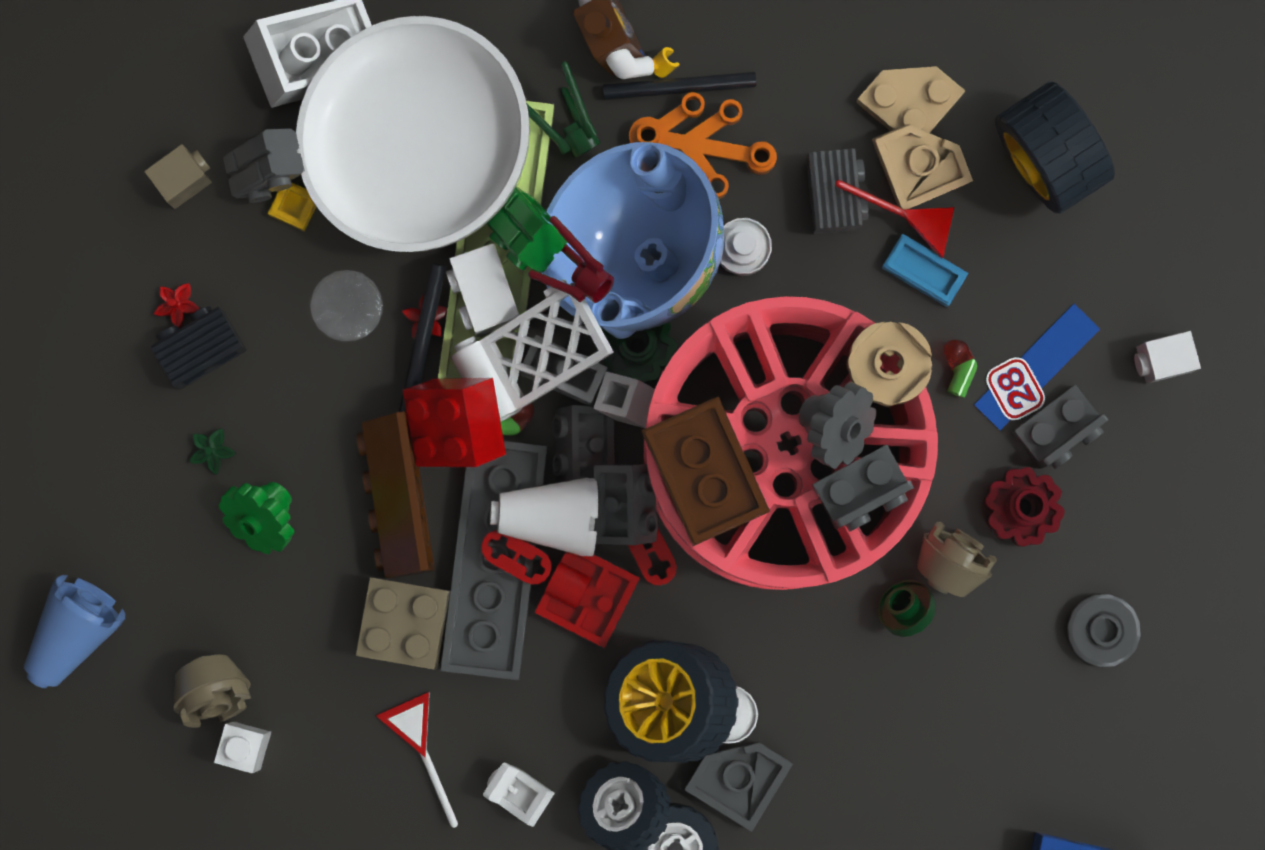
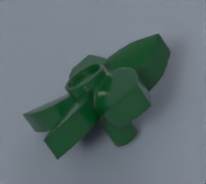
[190,428,237,475]

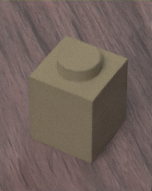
[144,144,212,209]

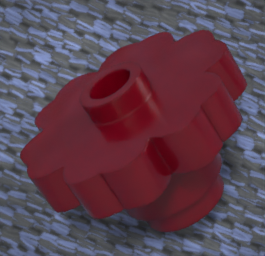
[983,467,1065,547]

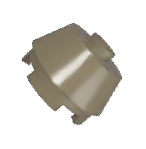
[917,522,997,597]
[174,655,251,728]

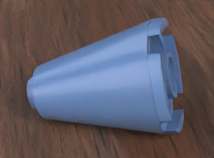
[24,575,125,688]

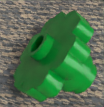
[218,482,294,554]

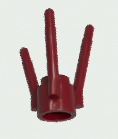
[528,216,614,303]

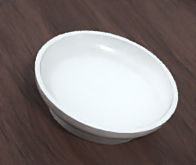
[296,16,530,252]

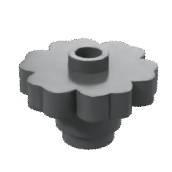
[799,382,876,469]

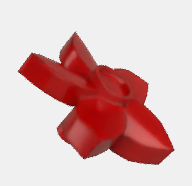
[154,283,200,329]
[402,293,448,339]

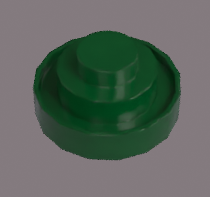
[877,580,936,637]

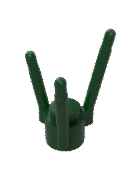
[526,61,601,159]

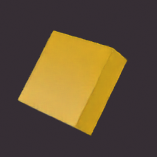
[268,182,316,232]

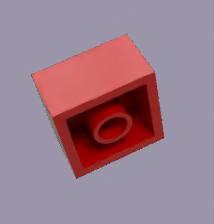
[403,378,506,467]

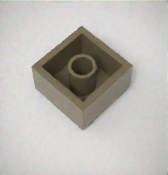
[356,577,450,670]

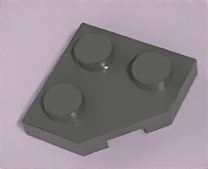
[684,742,793,832]

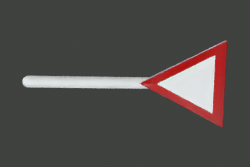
[376,692,458,828]

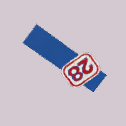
[974,304,1100,430]

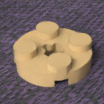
[846,322,932,407]

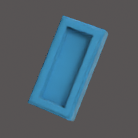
[882,234,969,308]

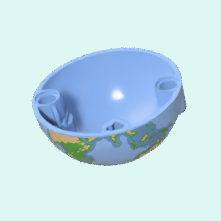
[541,142,724,339]

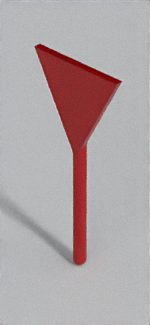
[835,180,955,259]

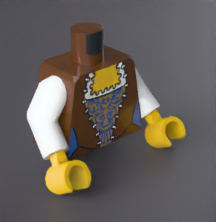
[572,0,680,79]

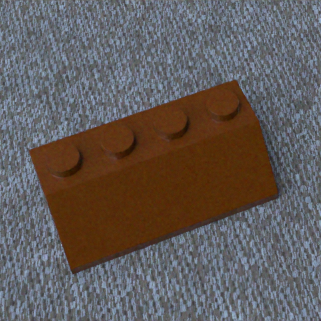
[357,411,435,579]

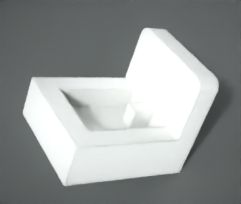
[483,762,555,827]

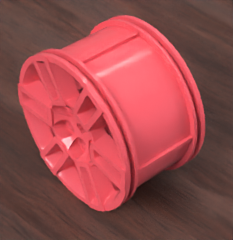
[643,297,938,590]

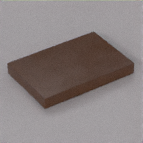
[641,397,770,546]

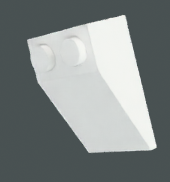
[243,0,372,108]

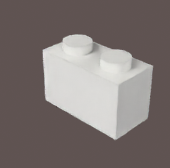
[446,243,519,338]

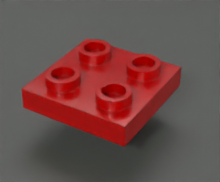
[535,552,640,648]

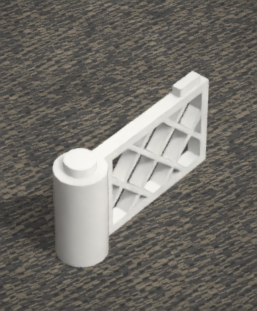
[451,279,614,422]

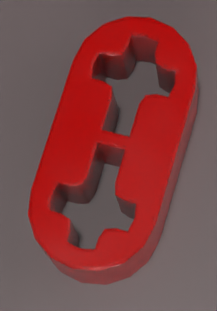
[628,528,677,586]
[481,530,552,585]

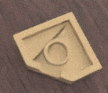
[856,66,965,133]
[872,124,973,209]

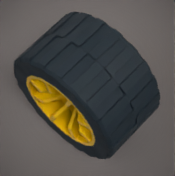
[995,81,1115,214]
[604,640,739,763]

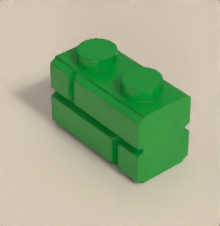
[486,187,567,273]

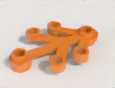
[629,92,777,199]

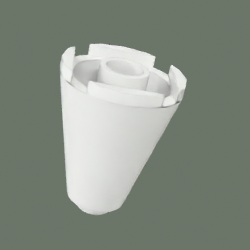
[490,477,598,556]

